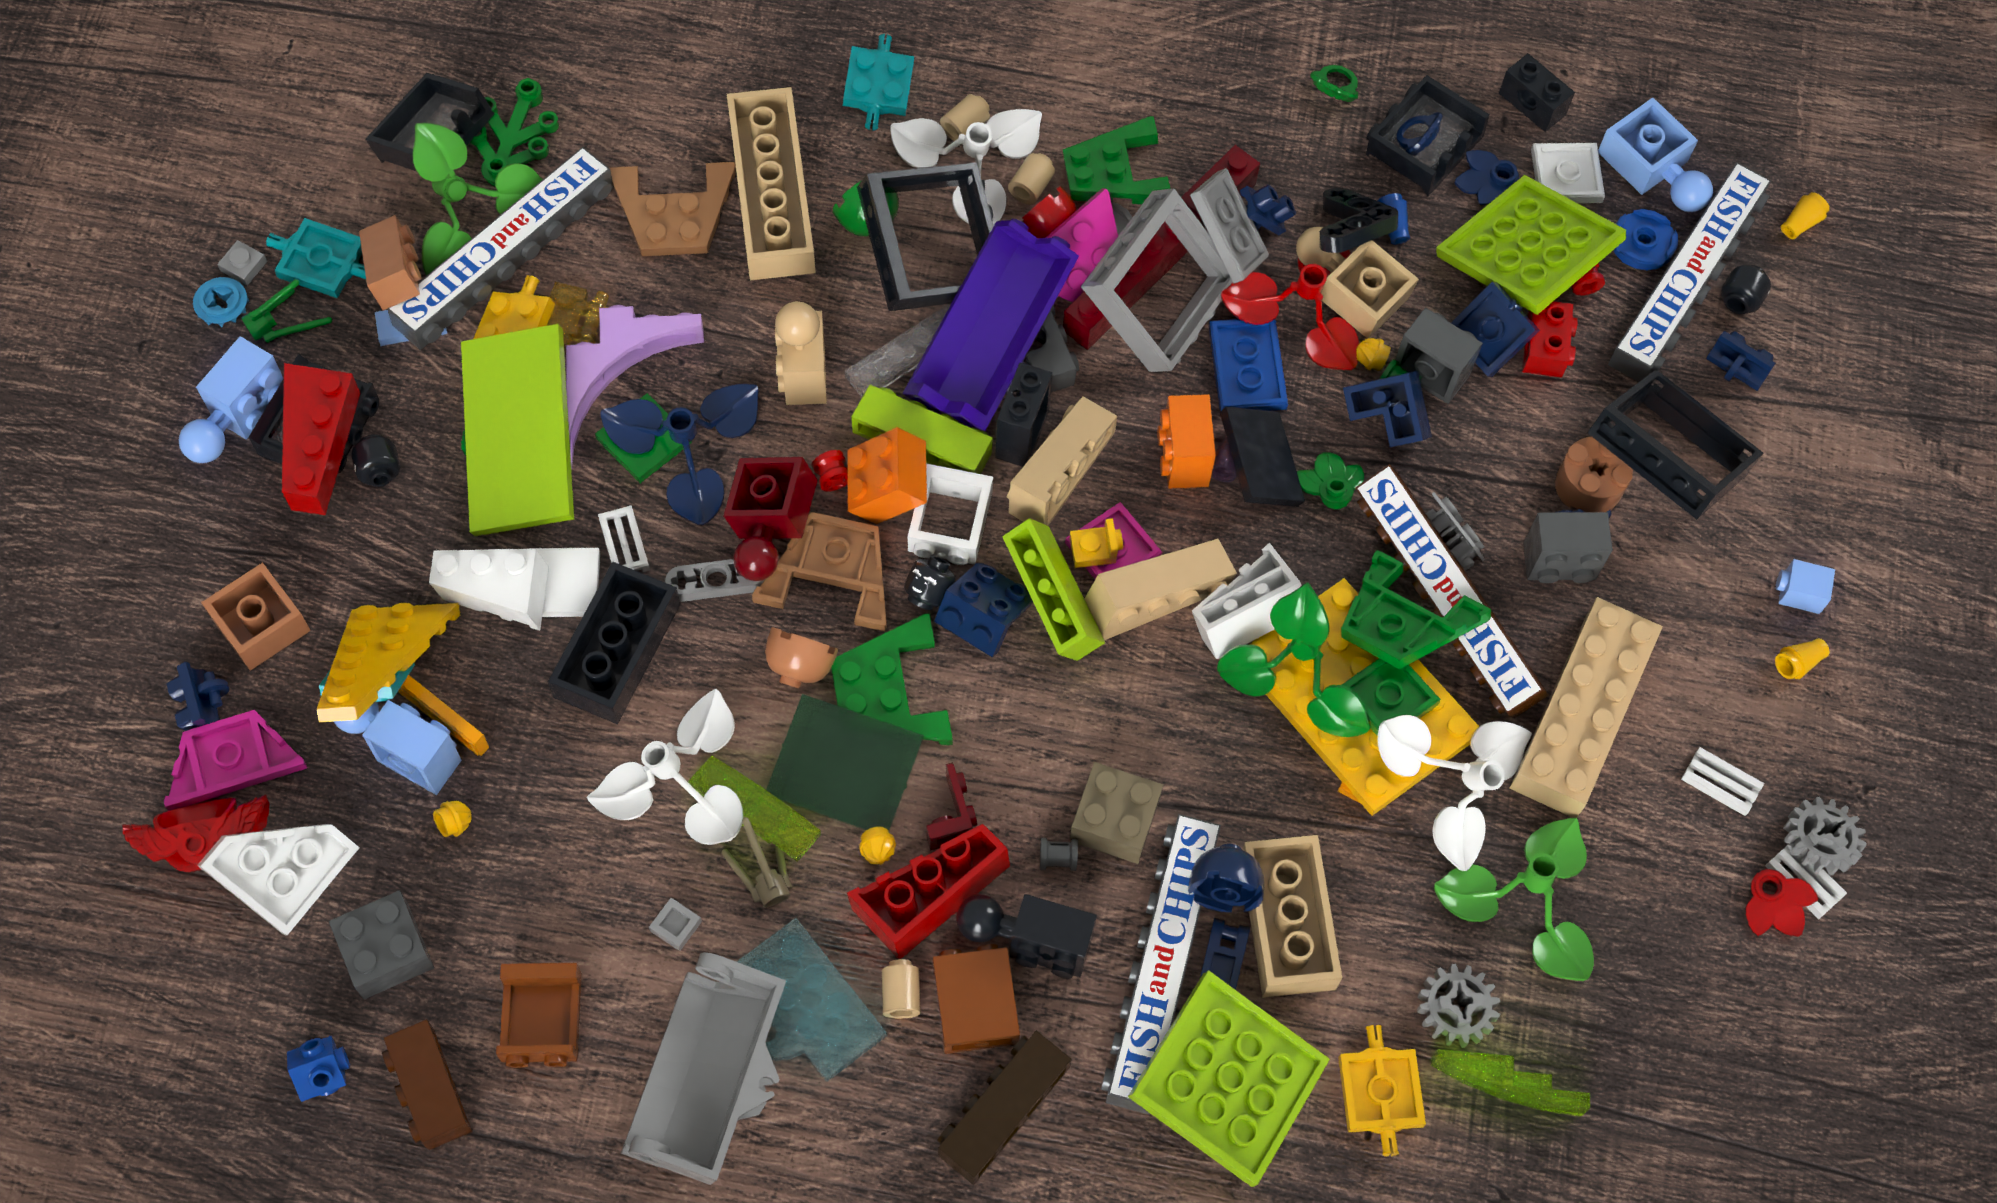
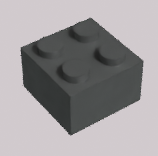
[1395,307,1483,404]
[1523,512,1613,584]
[329,890,434,999]

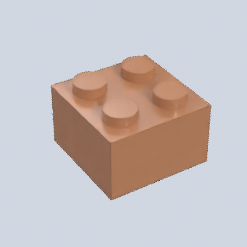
[201,562,311,671]

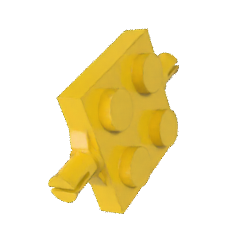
[473,275,555,339]
[1338,1025,1426,1156]

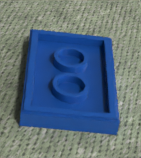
[1208,319,1288,411]

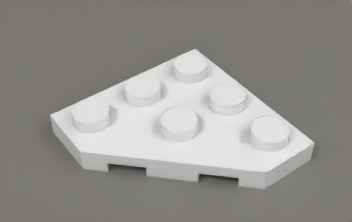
[197,824,359,935]

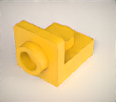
[1069,518,1123,568]

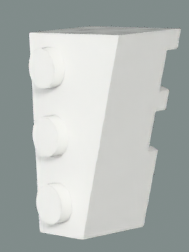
[1192,543,1301,659]
[429,549,549,631]

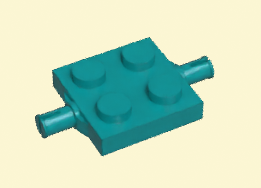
[842,34,915,131]
[266,218,366,298]

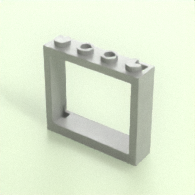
[1081,188,1233,372]

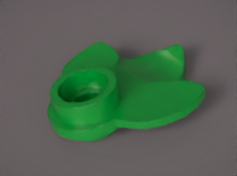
[1297,452,1364,509]

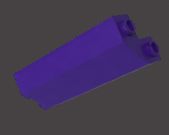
[902,219,1079,431]

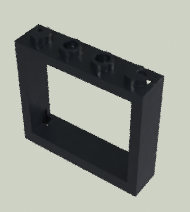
[857,162,994,311]
[1587,369,1764,520]

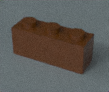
[382,1019,473,1150]

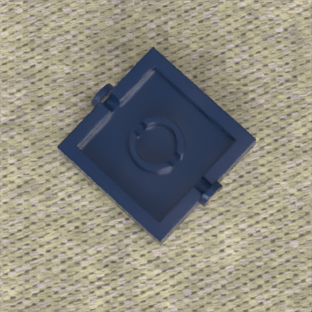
[1451,282,1540,377]

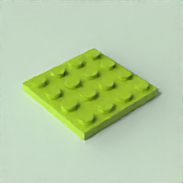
[1436,175,1626,315]
[1128,970,1330,1187]

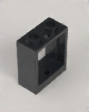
[995,362,1052,467]

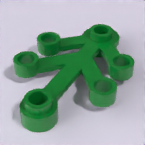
[470,78,559,186]

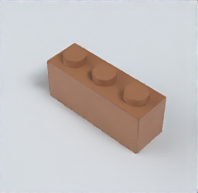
[359,215,422,310]

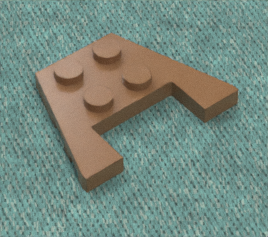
[610,162,736,256]
[752,512,887,632]

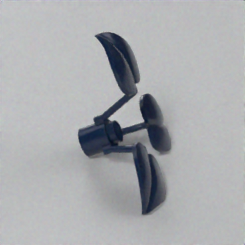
[600,384,759,525]

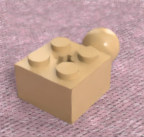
[1296,227,1419,339]
[775,301,827,405]

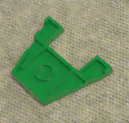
[1063,116,1170,204]
[1341,550,1491,669]
[831,613,953,745]

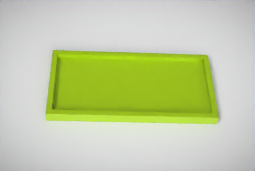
[461,324,574,536]

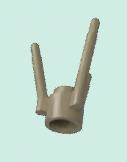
[722,817,792,907]

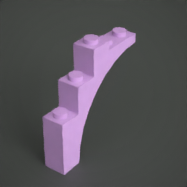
[566,305,704,469]

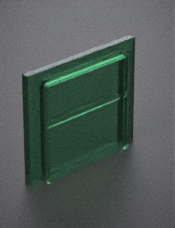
[764,694,924,831]

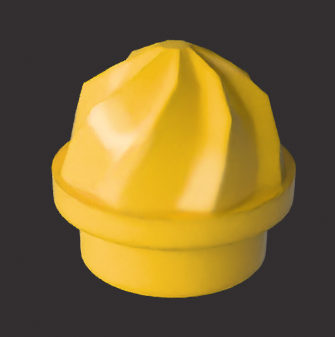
[1356,338,1391,371]
[433,801,471,837]
[859,827,896,865]

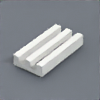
[598,505,650,572]
[1681,747,1764,816]
[1765,844,1847,919]

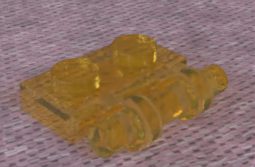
[547,281,609,351]

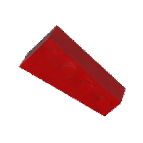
[282,363,360,515]
[847,824,1010,959]

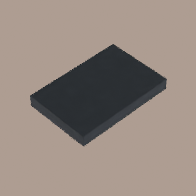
[1220,406,1305,507]

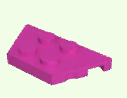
[1046,188,1118,303]
[164,710,307,811]

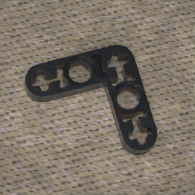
[1319,188,1398,253]

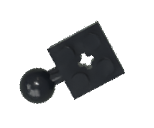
[956,894,1097,979]

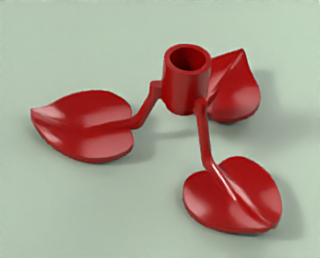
[1221,250,1359,370]

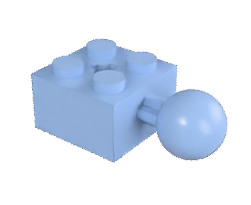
[1598,98,1713,212]
[179,336,283,463]
[334,700,461,795]

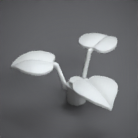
[890,109,1042,225]
[587,689,743,845]
[1377,715,1532,871]

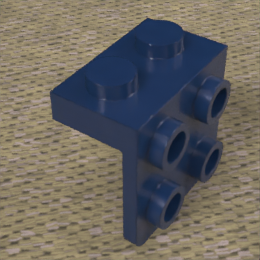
[934,563,1033,657]

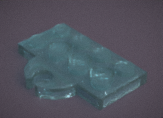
[737,918,887,1082]

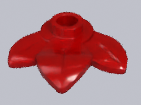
[1745,869,1818,937]

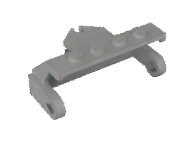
[621,952,786,1185]

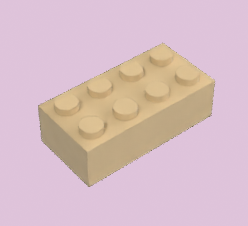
[1242,835,1342,998]

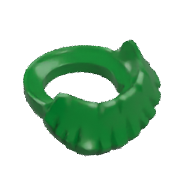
[1310,65,1358,102]

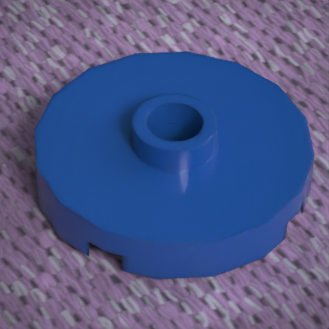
[1614,209,1678,271]

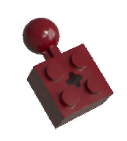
[723,457,818,581]

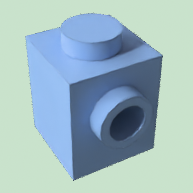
[1776,559,1835,614]

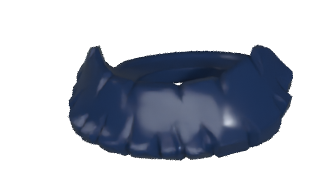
[1397,112,1443,156]

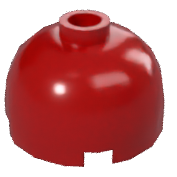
[1022,186,1077,238]

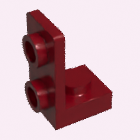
[926,762,977,851]

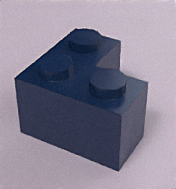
[1343,371,1432,447]

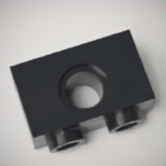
[1499,53,1575,132]

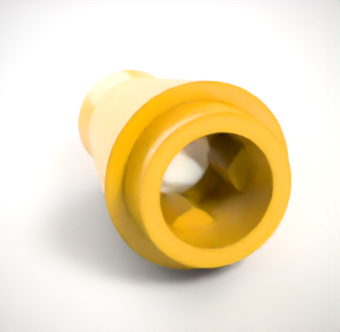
[1781,192,1829,239]
[1775,638,1830,679]

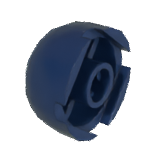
[1188,844,1264,913]

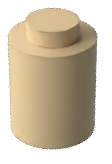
[940,94,990,141]
[1008,153,1055,205]
[882,959,921,1019]

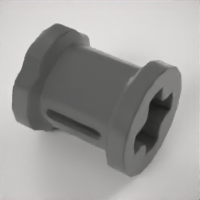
[1040,837,1078,871]

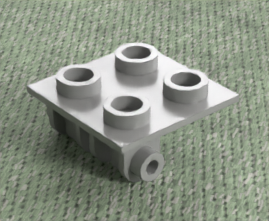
[1426,492,1485,571]

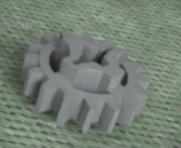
[1783,797,1867,875]
[1417,964,1500,1048]

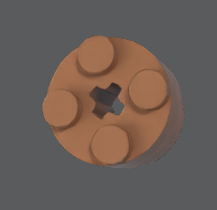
[1555,437,1633,512]

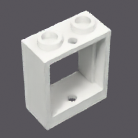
[908,464,993,565]

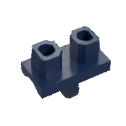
[1239,185,1296,236]
[1706,331,1776,391]
[166,662,229,731]

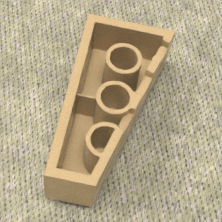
[1007,396,1117,526]
[1085,539,1237,640]

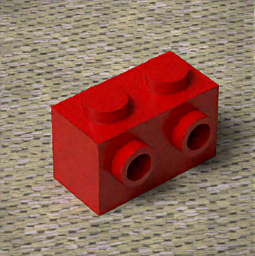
[1522,301,1578,378]

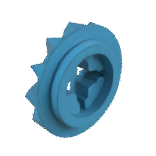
[193,277,249,327]

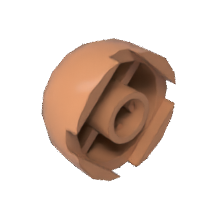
[765,627,838,688]

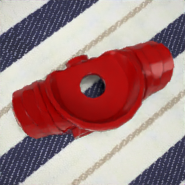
[122,794,270,873]

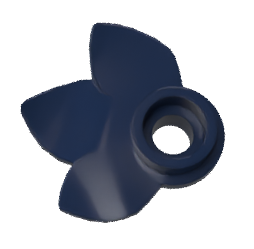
[1454,150,1519,205]

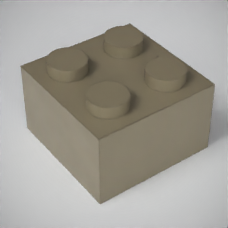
[1069,762,1163,864]

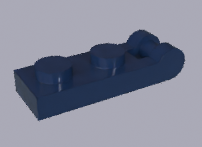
[1199,918,1250,990]

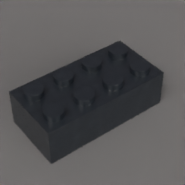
[548,562,681,724]

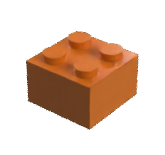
[1157,394,1216,489]
[847,427,927,524]

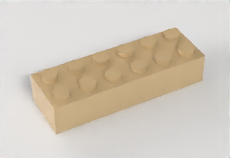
[727,87,816,281]
[1509,597,1663,818]

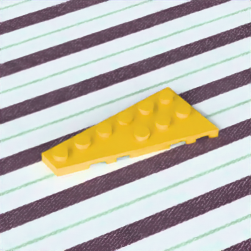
[317,603,460,722]

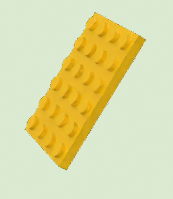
[1249,578,1479,816]

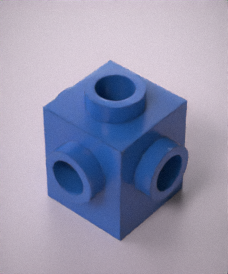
[287,1035,350,1102]

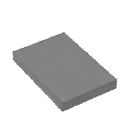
[1190,168,1269,284]

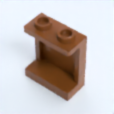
[933,944,1020,1054]
[496,963,582,1068]

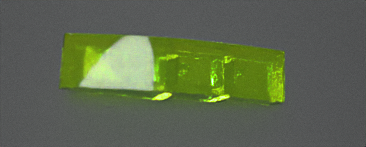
[688,755,821,862]
[1431,1049,1590,1116]

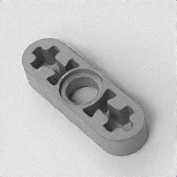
[665,559,764,602]

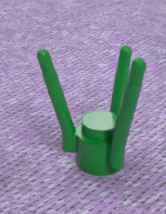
[241,279,332,343]

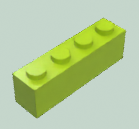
[851,384,993,474]
[1002,518,1106,661]

